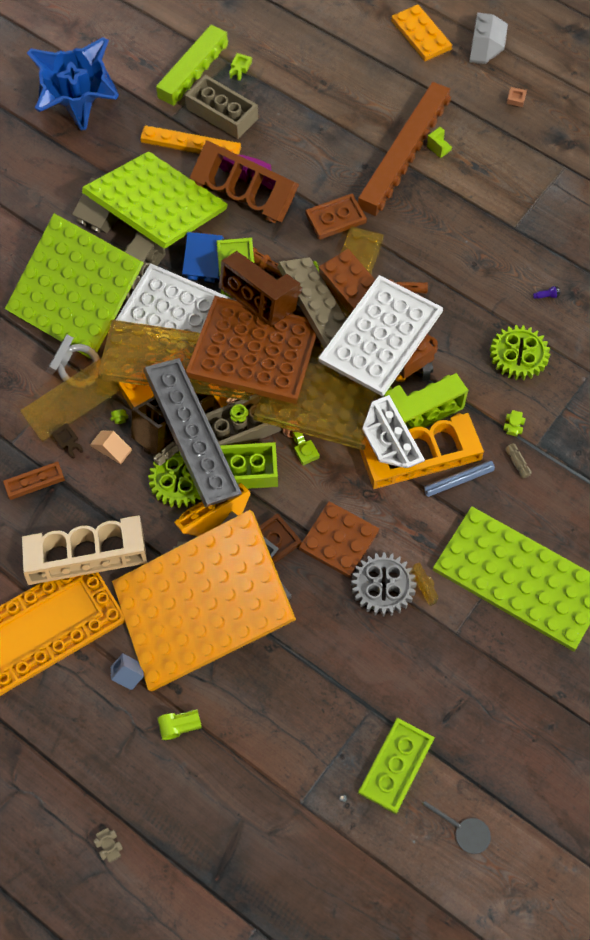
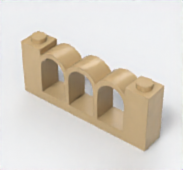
[22,515,147,585]

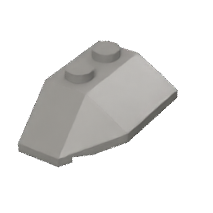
[469,13,508,64]

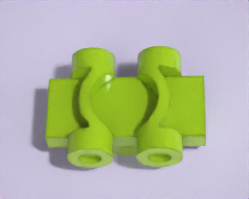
[503,410,526,436]

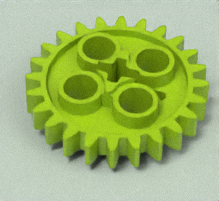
[490,325,550,380]
[148,451,201,508]

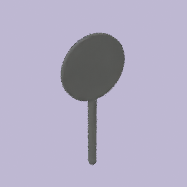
[423,801,491,854]

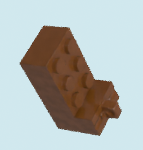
[219,251,302,327]

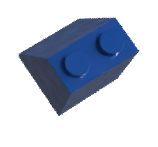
[182,232,225,283]

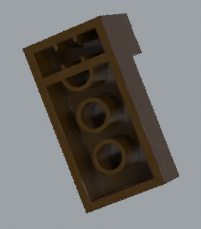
[131,378,214,455]

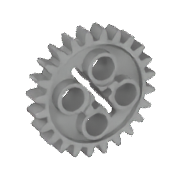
[351,552,417,617]

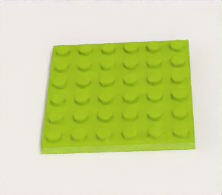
[82,151,228,249]
[5,213,144,359]

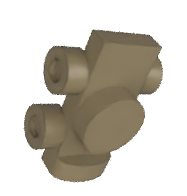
[94,828,123,863]

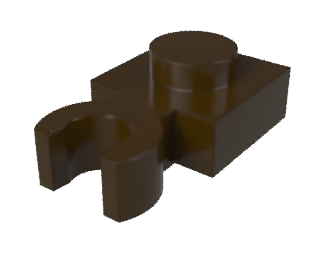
[51,423,83,459]

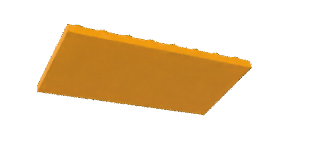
[0,572,125,696]

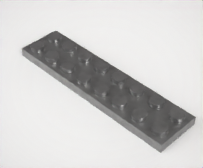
[143,358,242,507]

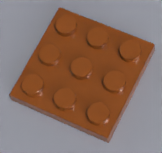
[299,501,380,578]

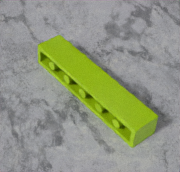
[156,25,228,106]

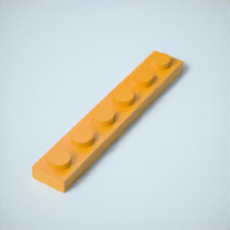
[140,125,241,154]

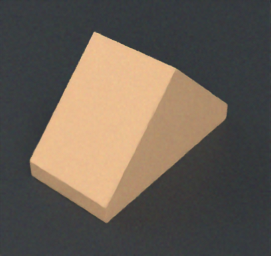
[90,431,132,464]

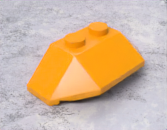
[174,483,250,536]

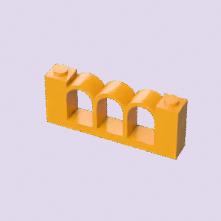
[359,413,484,489]

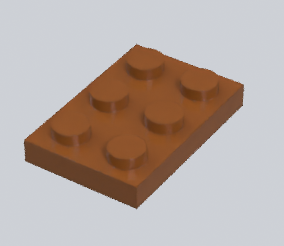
[305,193,367,240]

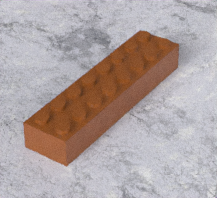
[319,248,435,379]

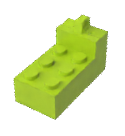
[381,373,468,430]

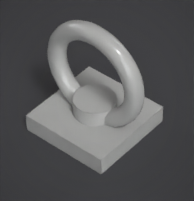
[46,335,101,388]

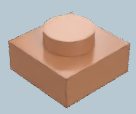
[507,87,527,107]

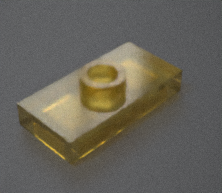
[412,562,438,606]

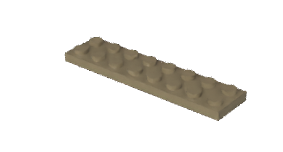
[277,257,347,377]

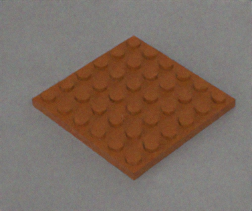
[186,296,317,404]

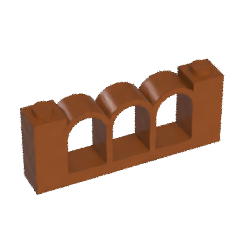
[190,140,299,223]

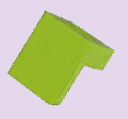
[427,127,452,158]

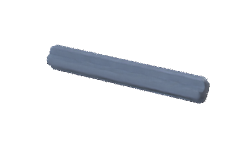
[424,460,495,497]

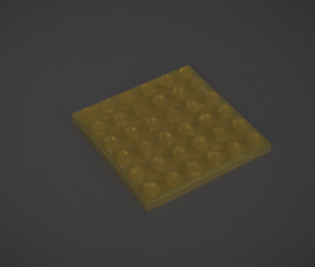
[253,345,380,450]

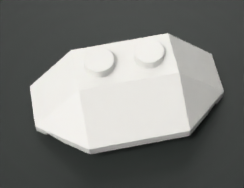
[362,395,425,468]

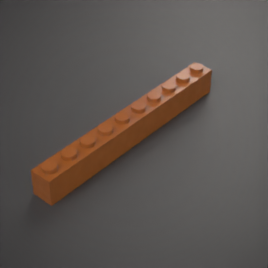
[358,82,451,216]

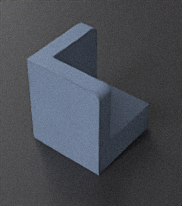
[111,653,144,690]

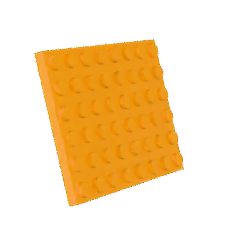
[112,510,296,691]

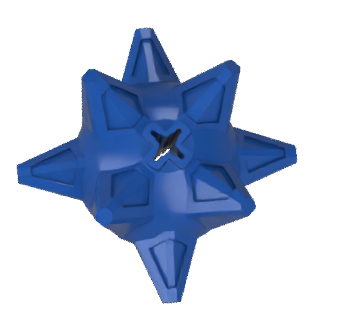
[27,37,119,130]

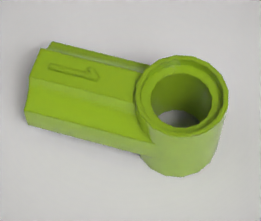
[157,709,202,740]

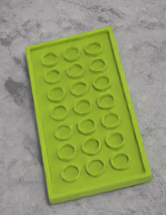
[433,506,590,652]

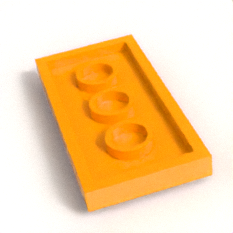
[391,5,452,61]

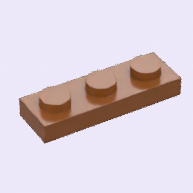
[3,461,65,500]

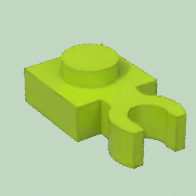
[229,53,252,80]

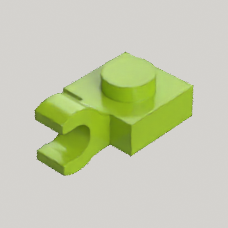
[293,430,320,466]

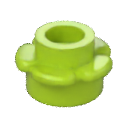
[230,404,248,422]
[110,409,128,424]

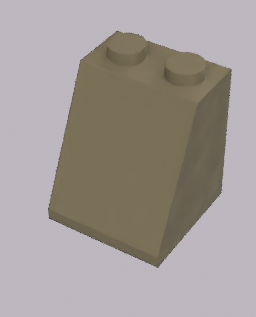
[72,177,119,233]

